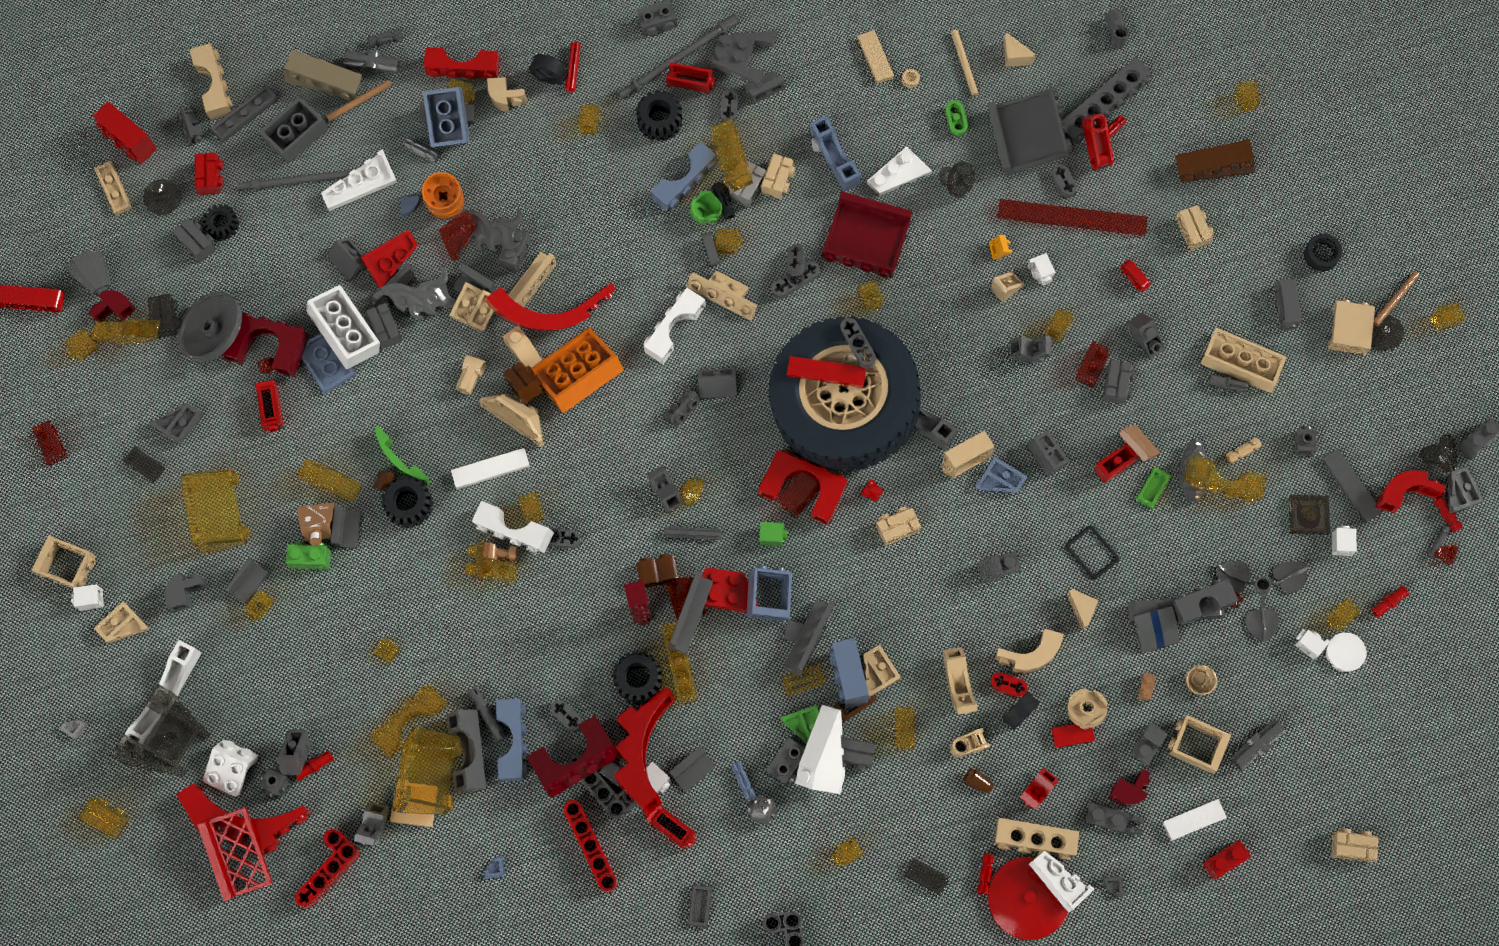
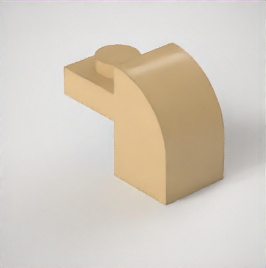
[487,77,527,112]

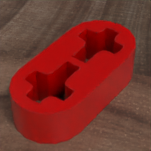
[1120,259,1151,292]
[990,672,1028,698]

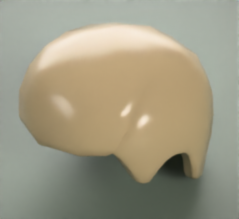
[1185,665,1218,695]

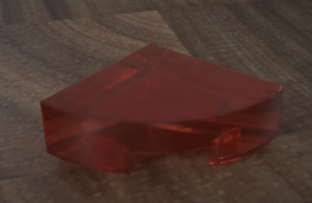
[1434,545,1459,565]

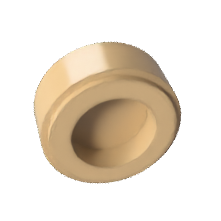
[901,69,920,88]

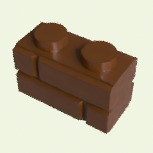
[503,362,542,404]

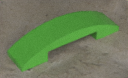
[375,425,431,485]

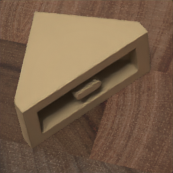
[1003,33,1035,67]
[990,271,1025,303]
[1067,589,1099,630]

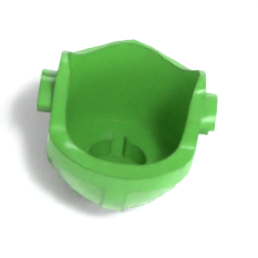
[689,190,722,225]

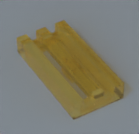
[781,665,825,697]

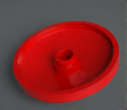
[987,857,1068,940]

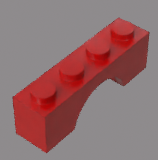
[423,47,500,80]

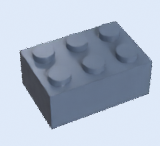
[423,87,470,147]
[829,638,869,709]

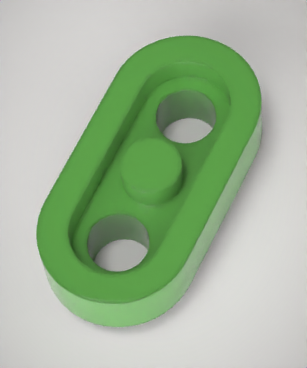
[945,100,968,136]

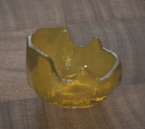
[681,478,705,506]

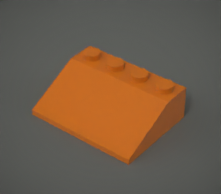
[531,327,624,413]

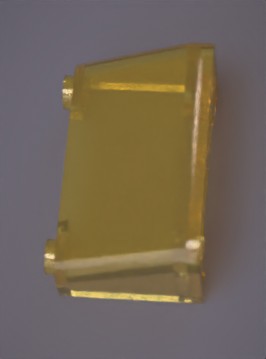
[181,469,250,554]
[393,726,462,815]

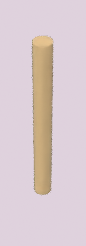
[951,30,979,97]

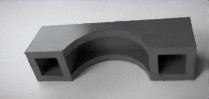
[914,407,958,450]
[446,709,486,793]

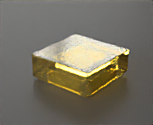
[373,637,401,665]

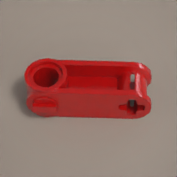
[1082,113,1114,170]

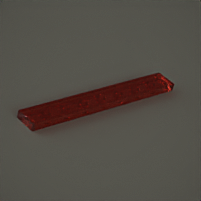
[997,199,1148,236]

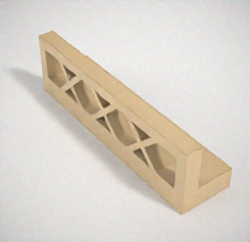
[508,252,557,307]

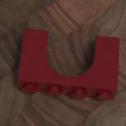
[221,312,309,377]
[526,715,620,799]

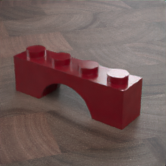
[624,580,653,625]

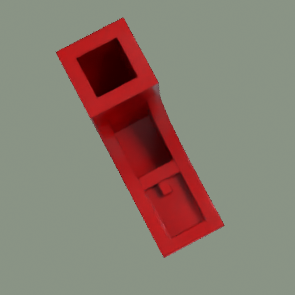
[1375,470,1446,514]

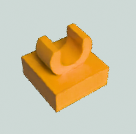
[989,235,1013,260]

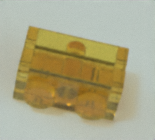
[79,797,130,839]

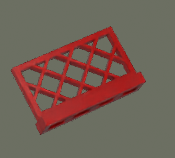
[197,807,273,901]

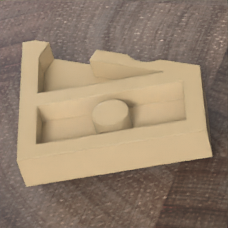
[93,602,150,643]
[862,645,901,698]

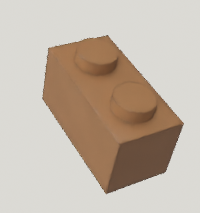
[1137,673,1156,701]

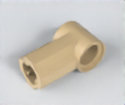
[455,355,486,395]

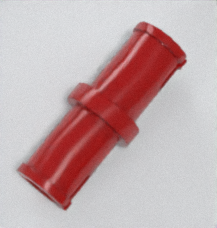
[1370,585,1409,618]
[295,750,335,782]

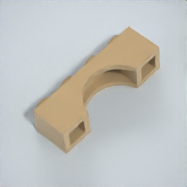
[189,43,233,120]

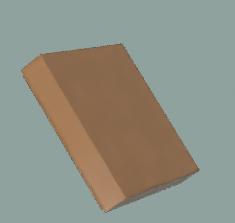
[1119,425,1160,462]

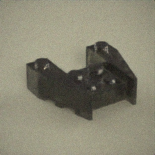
[110,684,210,777]

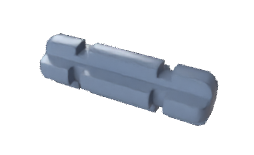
[731,761,755,800]

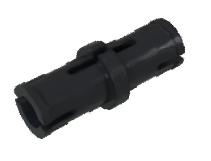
[711,182,735,220]

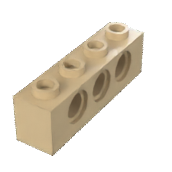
[994,818,1079,860]

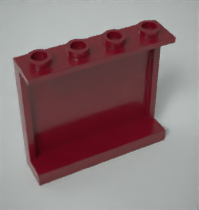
[822,191,912,278]

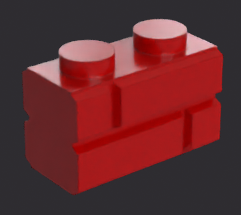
[195,152,224,195]
[1094,443,1139,484]
[1202,839,1251,880]

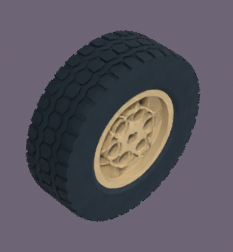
[769,317,921,472]

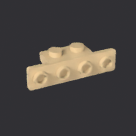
[687,271,757,320]

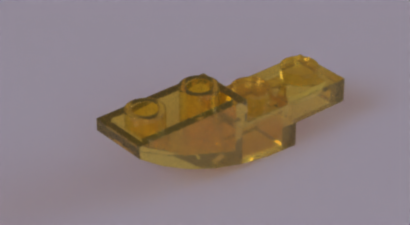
[92,320,160,345]

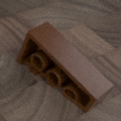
[1175,139,1255,183]

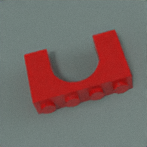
[758,450,848,526]

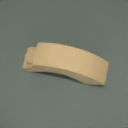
[995,629,1064,673]
[943,647,978,714]

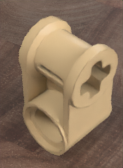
[950,728,990,758]

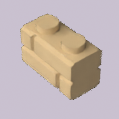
[761,154,796,199]
[1175,205,1214,251]
[876,506,921,546]
[1331,828,1378,862]

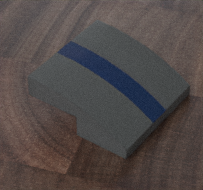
[1133,605,1180,653]

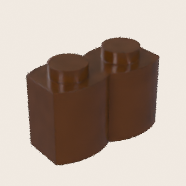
[636,554,679,588]

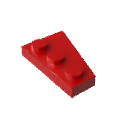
[360,229,418,289]

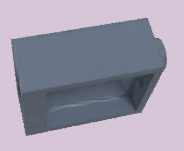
[747,565,792,622]

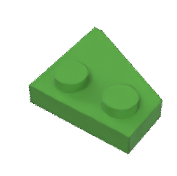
[780,705,819,745]

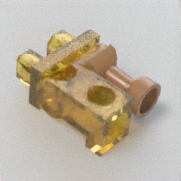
[465,541,518,584]

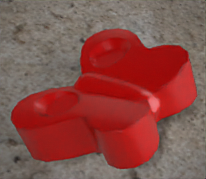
[861,479,883,502]

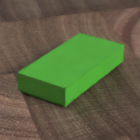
[1135,466,1171,509]

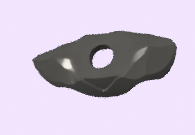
[1178,438,1209,503]

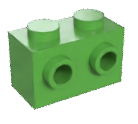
[286,542,331,570]

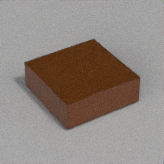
[372,471,394,491]

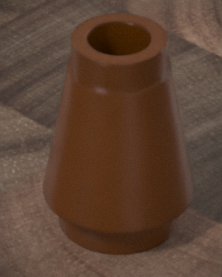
[963,768,994,794]

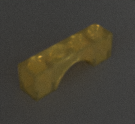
[1184,455,1266,503]
[370,684,448,758]

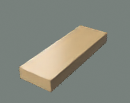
[857,30,894,84]
[94,161,133,216]

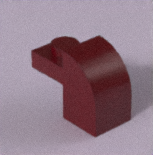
[88,290,137,324]
[1107,769,1151,807]

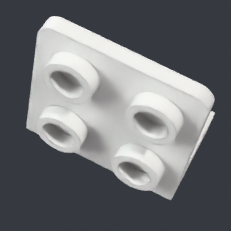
[203,740,259,797]

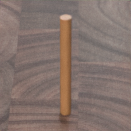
[326,80,392,122]
[1373,271,1420,327]

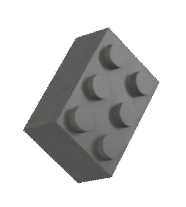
[259,96,328,164]

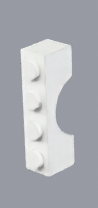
[643,288,706,364]
[472,501,554,554]

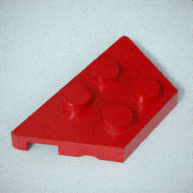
[701,567,758,613]

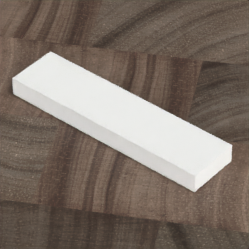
[451,448,530,489]

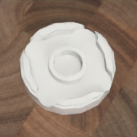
[1326,633,1367,672]

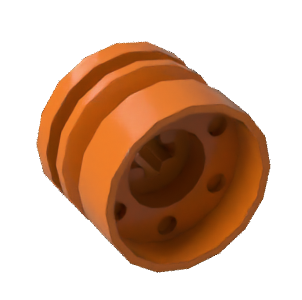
[422,172,465,219]

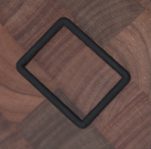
[1065,526,1120,579]

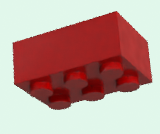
[92,101,157,165]

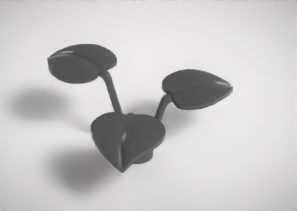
[1216,561,1309,642]

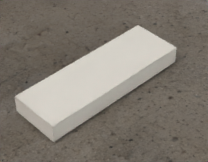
[1162,799,1227,841]

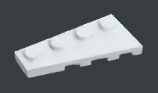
[321,149,397,211]

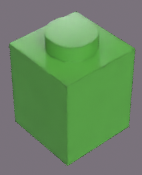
[759,522,788,547]

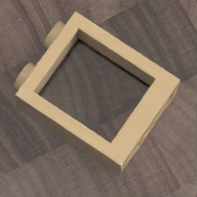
[941,430,995,479]
[31,535,96,589]
[1167,715,1231,774]

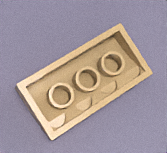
[1200,328,1286,393]

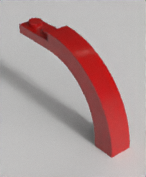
[483,283,616,331]

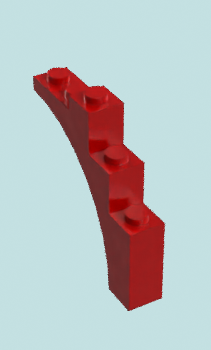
[614,687,676,816]
[176,783,311,855]

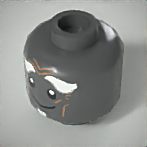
[747,796,778,824]

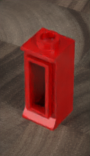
[666,62,716,94]
[255,380,284,432]
[645,805,697,850]

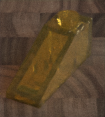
[297,458,362,502]

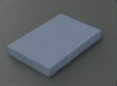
[301,333,356,395]

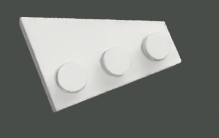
[867,146,932,196]
[1029,851,1094,913]

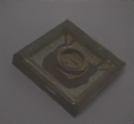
[1288,495,1330,535]

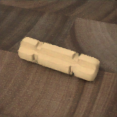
[1226,438,1262,463]

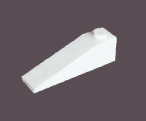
[795,705,845,794]

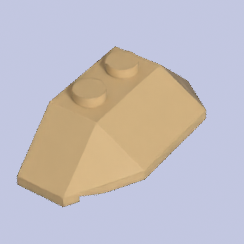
[479,393,544,448]

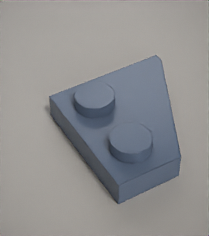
[975,457,1028,494]

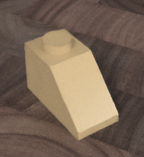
[503,326,542,368]

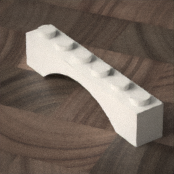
[118,640,202,758]

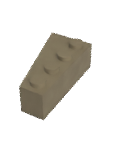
[284,50,362,100]

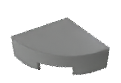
[59,720,88,740]

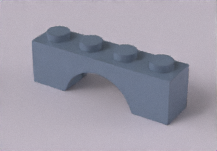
[810,115,861,192]
[650,141,717,212]
[496,698,528,782]

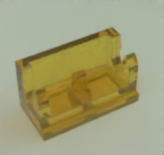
[894,706,915,750]

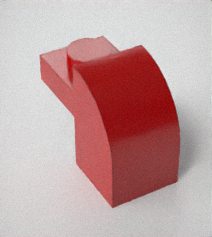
[1020,767,1059,810]

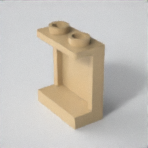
[1328,300,1375,355]

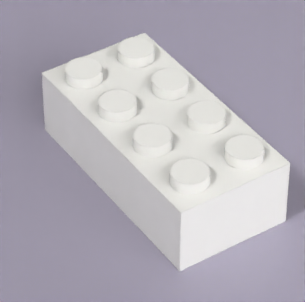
[307,285,380,370]

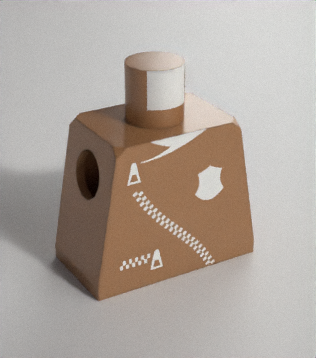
[297,502,335,546]

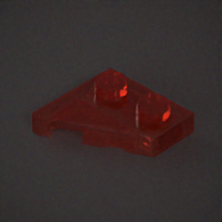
[438,210,476,261]

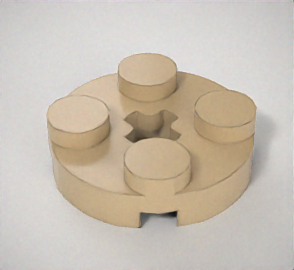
[1067,689,1107,729]

